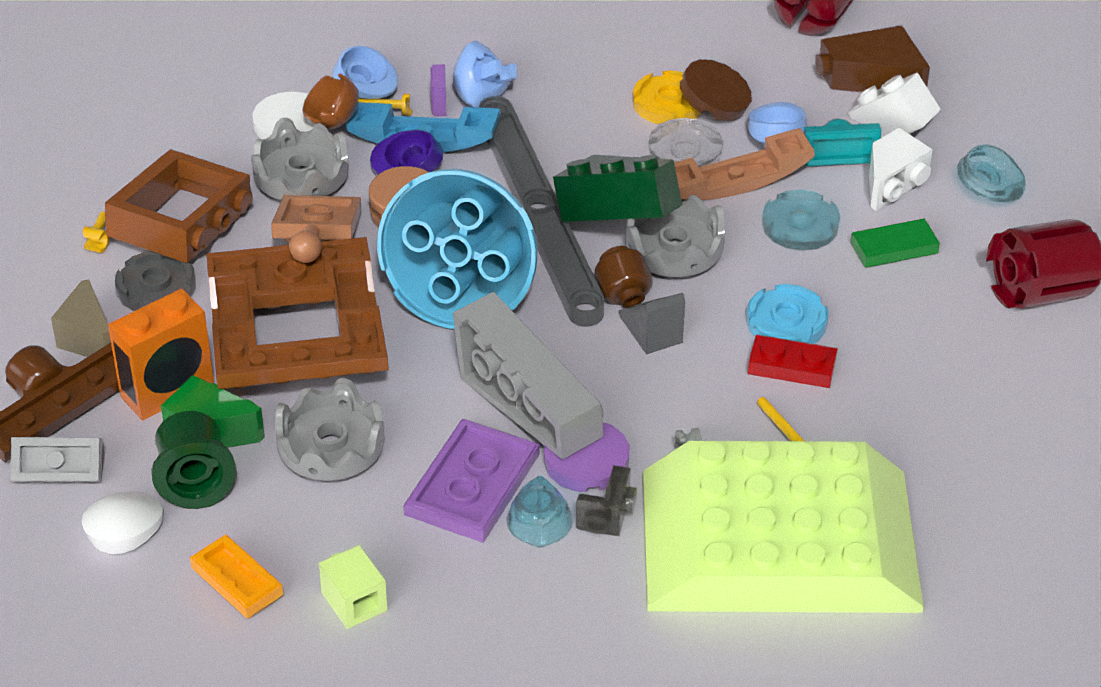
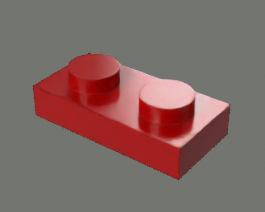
[748,335,838,388]

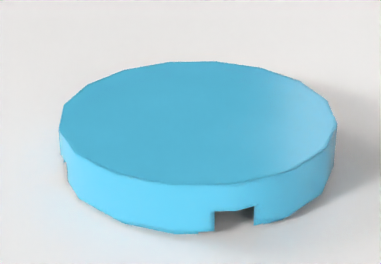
[746,284,829,344]

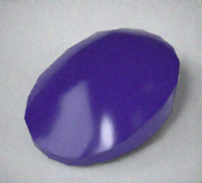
[370,129,443,175]

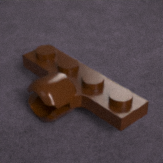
[0,343,119,463]

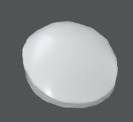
[82,492,163,554]

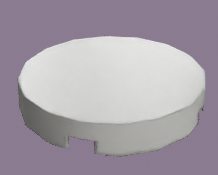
[252,91,315,139]

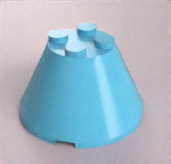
[377,169,538,329]

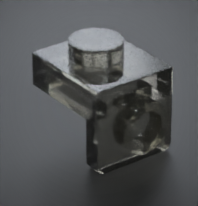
[576,465,637,537]

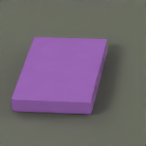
[404,418,540,543]

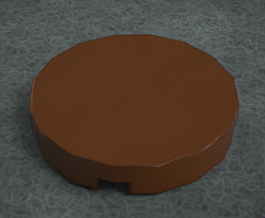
[680,59,752,121]

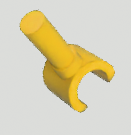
[83,212,109,253]

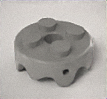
[251,118,348,200]
[626,195,725,278]
[275,378,385,481]

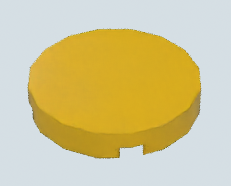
[632,70,702,126]

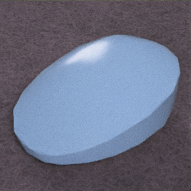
[333,46,398,99]
[748,102,807,144]

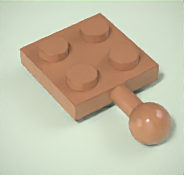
[271,195,361,263]

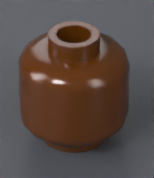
[595,245,653,308]

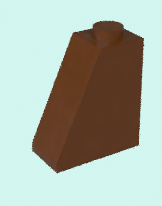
[815,25,930,92]

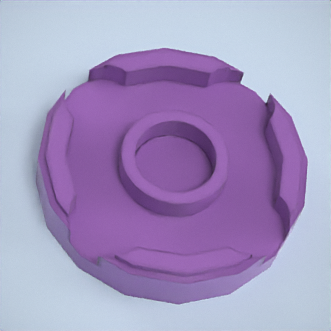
[544,422,630,492]

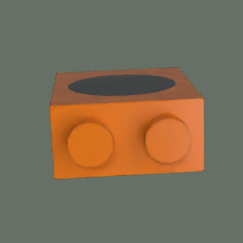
[108,288,214,421]

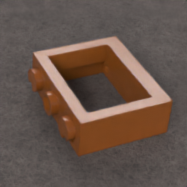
[105,149,253,263]

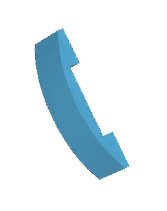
[346,102,501,152]

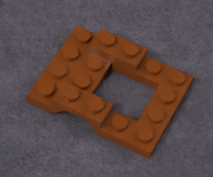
[206,237,389,389]

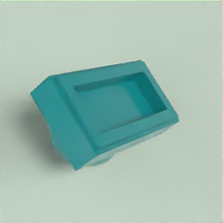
[804,118,882,167]

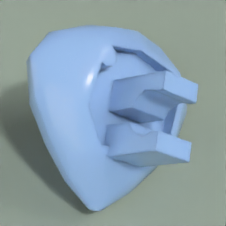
[453,41,517,108]

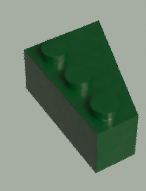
[553,155,682,222]

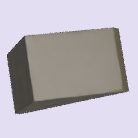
[51,279,111,357]

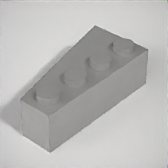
[453,292,604,460]

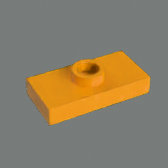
[190,534,284,619]

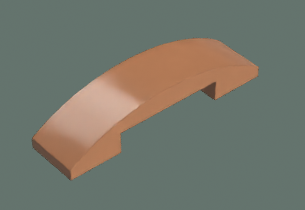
[674,128,814,200]

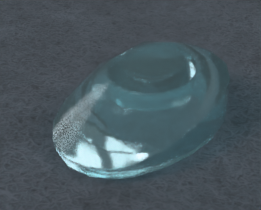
[957,144,1026,202]

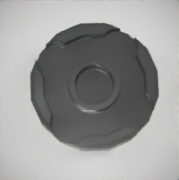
[115,251,196,311]

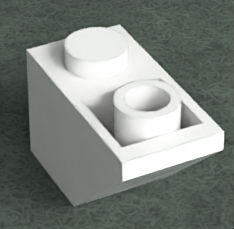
[848,73,941,134]
[869,128,933,211]

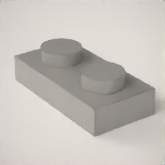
[10,437,102,482]

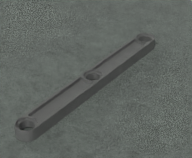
[479,96,604,327]

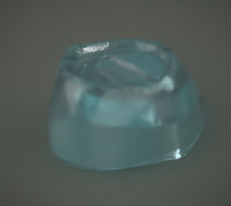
[506,476,573,548]

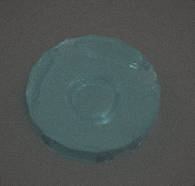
[762,189,840,251]

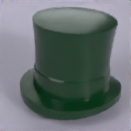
[151,411,236,509]

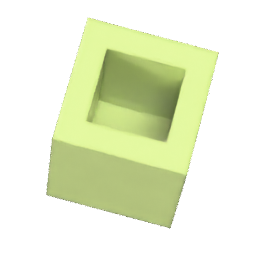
[319,545,388,629]

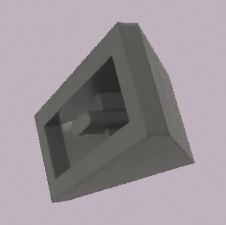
[618,292,685,355]

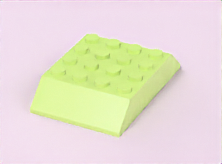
[643,441,924,613]

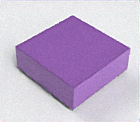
[430,64,447,116]

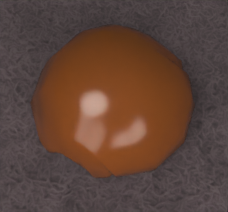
[302,73,359,129]

